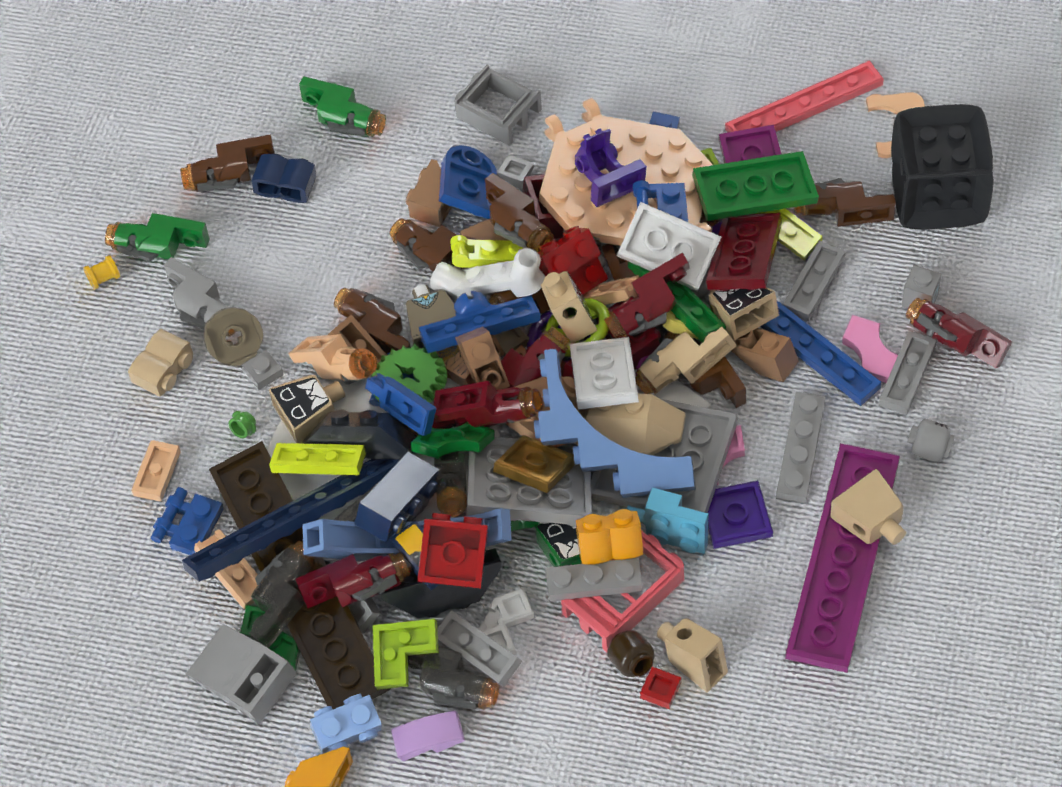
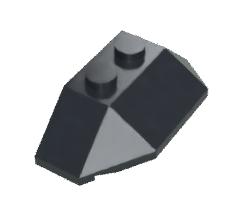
[302,410,417,459]
[380,548,502,619]

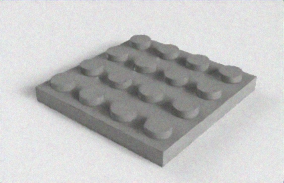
[591,399,738,513]
[466,437,592,527]

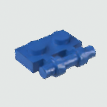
[151,487,224,555]

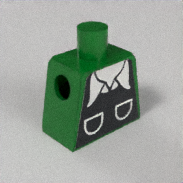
[535,523,582,567]

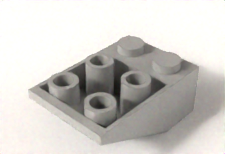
[186,624,297,724]

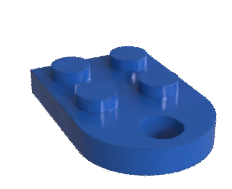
[439,145,497,219]

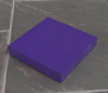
[708,480,773,549]

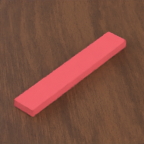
[725,60,884,133]

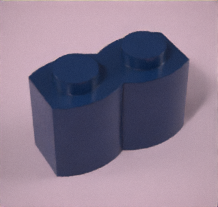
[251,154,316,203]

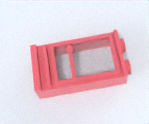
[561,530,684,652]

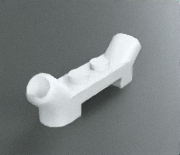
[430,248,545,303]

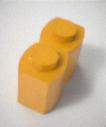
[576,509,643,565]

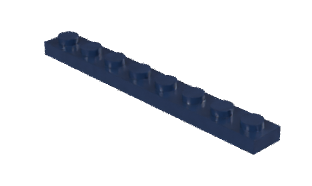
[182,459,400,582]

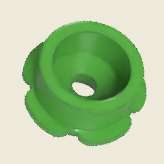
[228,411,256,439]

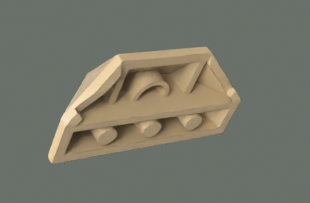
[575,393,686,455]

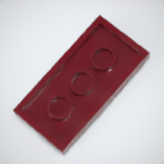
[706,213,782,291]

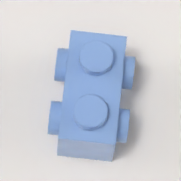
[310,694,382,754]

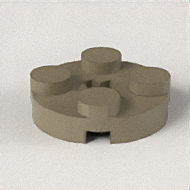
[204,307,263,366]

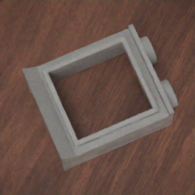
[454,65,542,146]

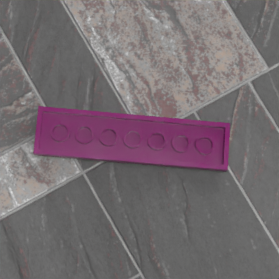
[785,443,900,673]

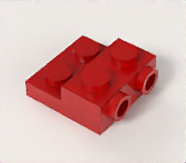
[538,226,608,294]
[418,513,488,589]

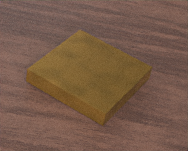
[493,435,575,493]

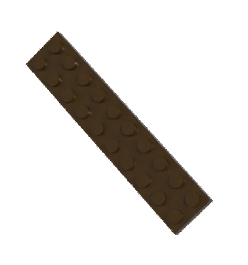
[209,441,391,709]

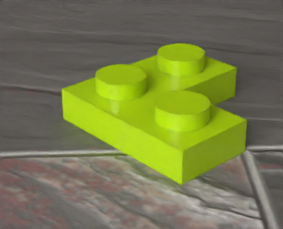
[373,619,439,690]

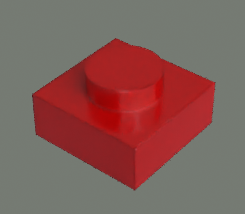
[640,667,682,710]

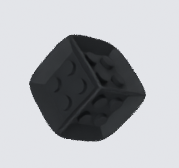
[891,104,994,229]

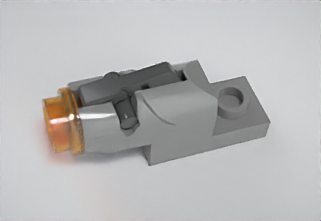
[164,257,235,336]

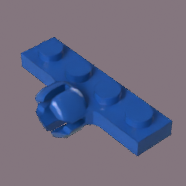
[419,291,541,353]

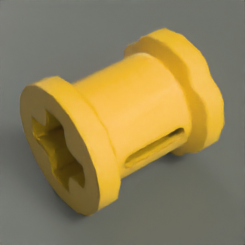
[83,255,120,290]

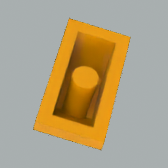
[285,746,353,787]

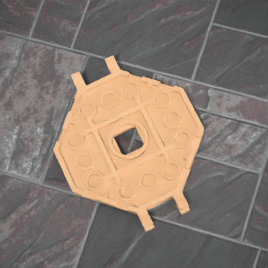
[539,98,713,246]

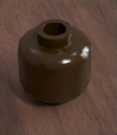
[608,630,654,677]

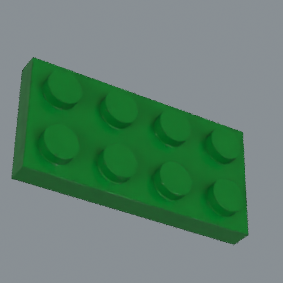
[692,151,819,221]

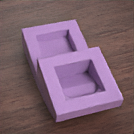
[391,711,465,762]

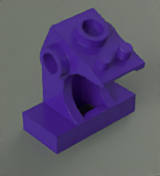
[575,128,647,207]

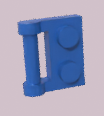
[633,180,688,222]

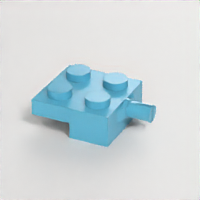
[627,487,708,554]

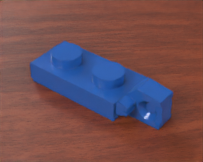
[365,373,437,436]

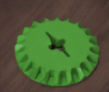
[370,344,447,403]

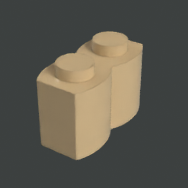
[128,329,193,397]

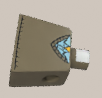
[406,285,456,348]

